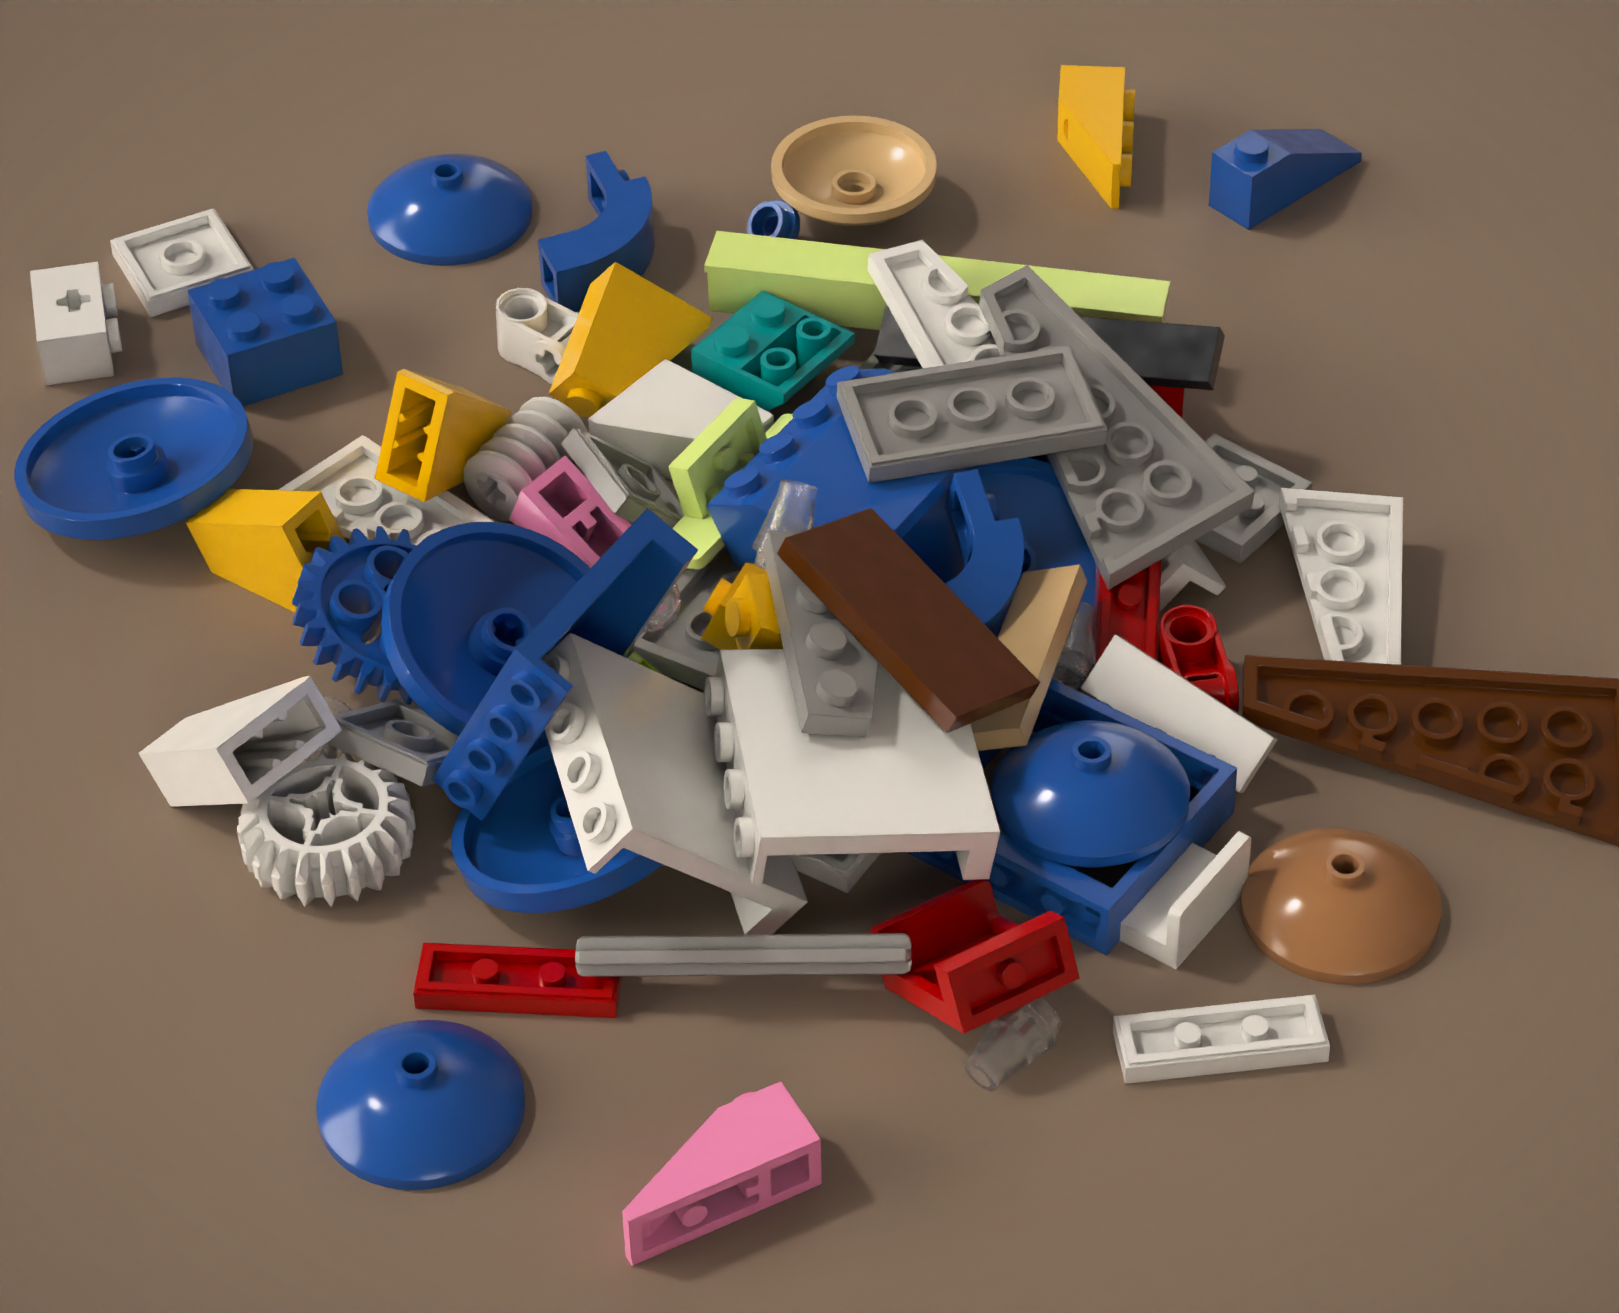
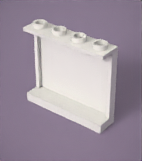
[542,633,808,935]
[704,649,1000,885]

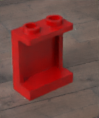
[870,879,1080,1034]

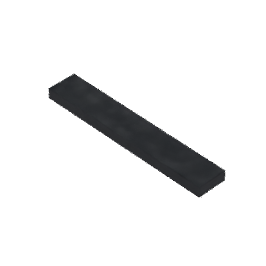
[874,304,1225,390]

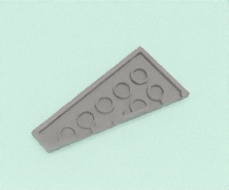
[979,265,1255,590]

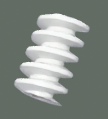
[463,397,587,521]

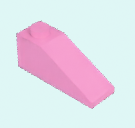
[509,456,631,568]
[622,1081,822,1266]

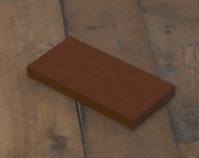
[777,508,1040,733]

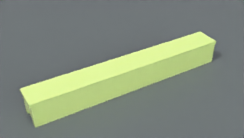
[704,231,1170,330]

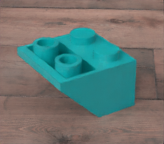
[691,290,855,411]

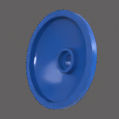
[367,154,532,266]
[992,720,1190,867]
[316,1020,525,1190]

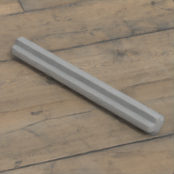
[575,933,912,977]

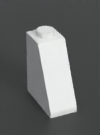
[588,359,774,480]
[139,676,342,807]

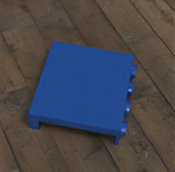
[432,508,698,821]

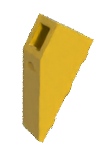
[1057,65,1135,209]

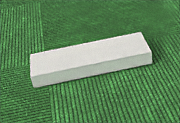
[1081,635,1278,793]
[1113,994,1330,1084]

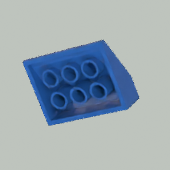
[706,366,968,566]

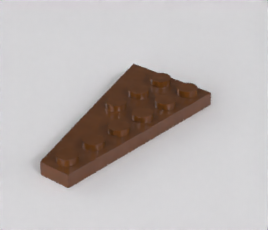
[1242,655,1619,846]

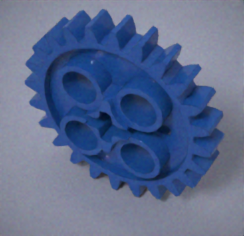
[292,526,427,704]

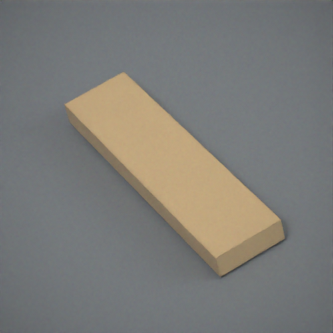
[970,564,1087,751]

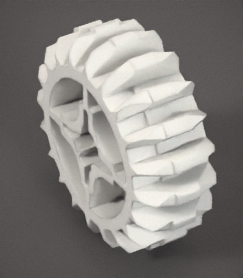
[237,750,416,907]

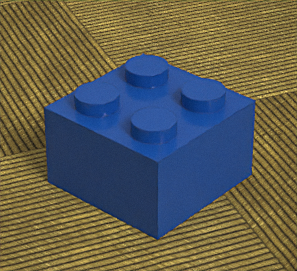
[187,258,343,406]

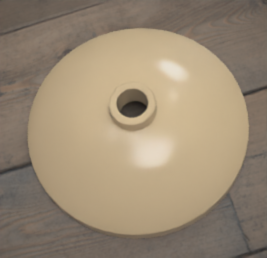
[771,115,937,226]

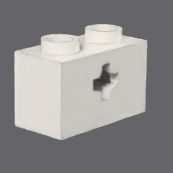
[30,262,122,386]

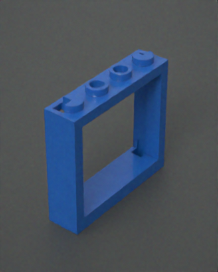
[906,678,1237,956]

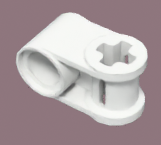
[496,288,579,384]

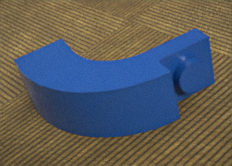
[538,151,655,312]
[945,469,1024,635]

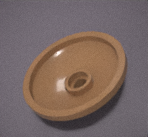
[1240,828,1442,984]

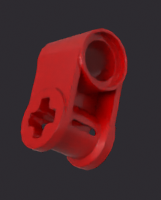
[1158,605,1239,713]

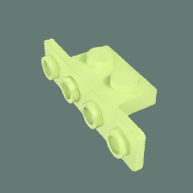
[668,398,793,570]

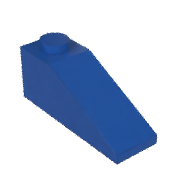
[1209,129,1362,230]

